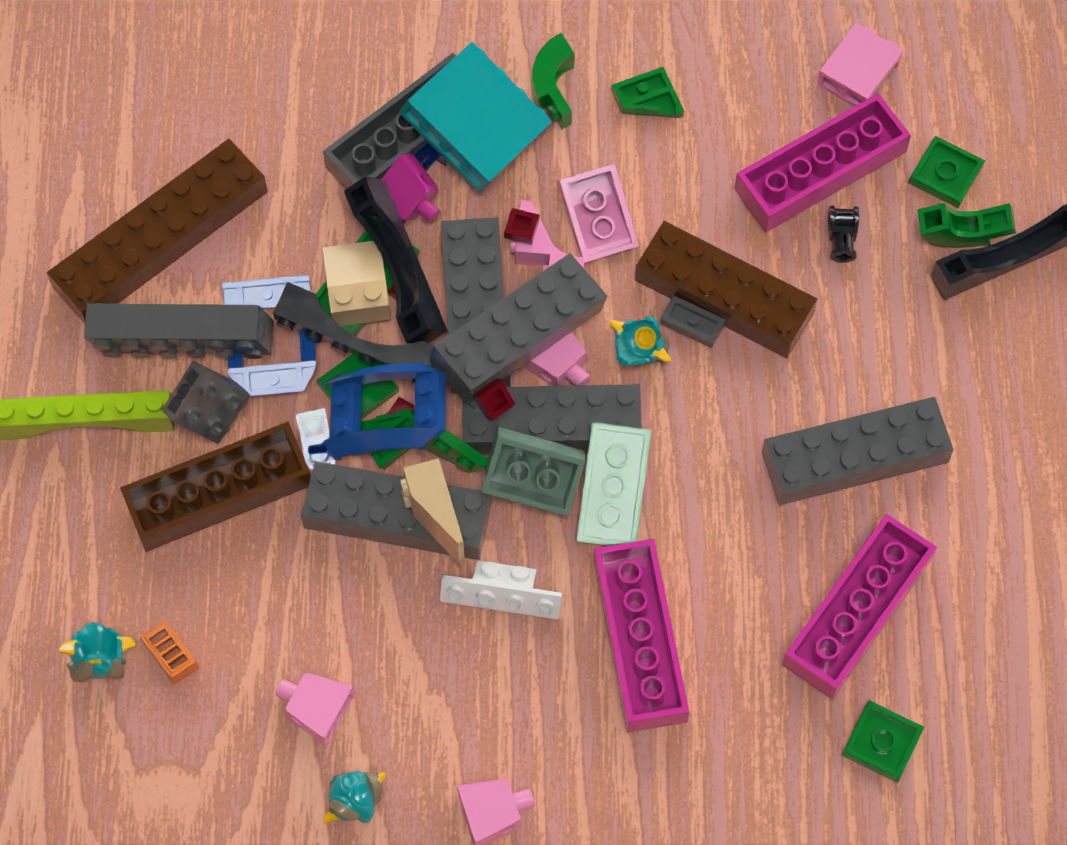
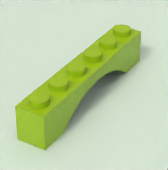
[0,390,174,440]

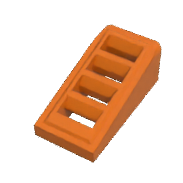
[140,620,199,685]

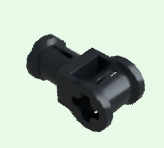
[828,205,859,263]

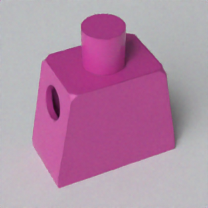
[381,153,440,223]

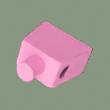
[522,332,591,386]
[276,673,354,746]
[457,779,535,845]

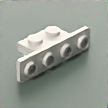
[440,560,562,619]

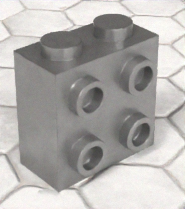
[162,360,250,444]

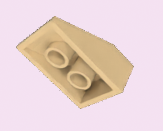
[323,241,391,327]
[400,458,465,564]

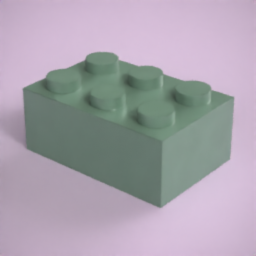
[481,427,586,516]

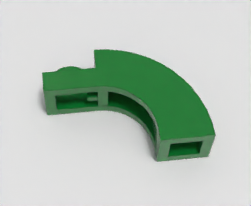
[532,32,575,129]
[917,203,1016,248]

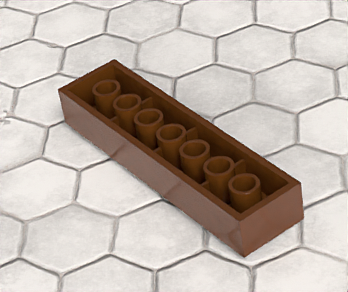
[46,138,268,324]

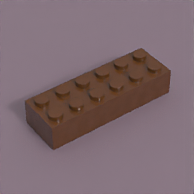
[635,221,818,359]
[120,421,311,552]

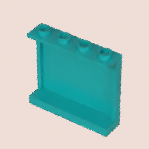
[399,42,552,193]

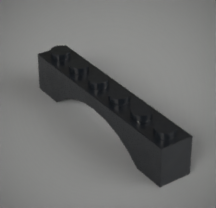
[344,176,448,343]
[931,204,1067,300]
[273,282,436,386]

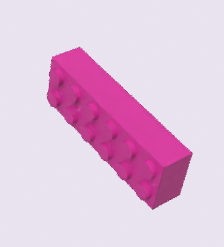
[735,93,911,232]
[782,514,937,700]
[594,539,689,733]

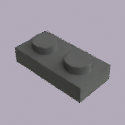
[660,296,726,348]

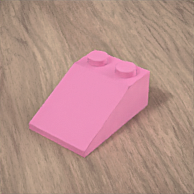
[557,164,639,263]

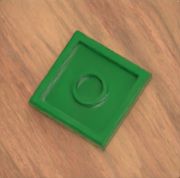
[908,136,985,208]
[316,354,399,420]
[841,700,925,783]

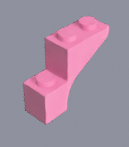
[510,200,585,271]

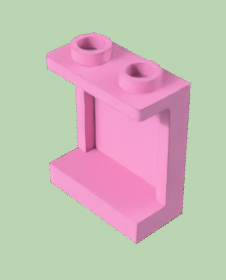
[817,23,903,106]

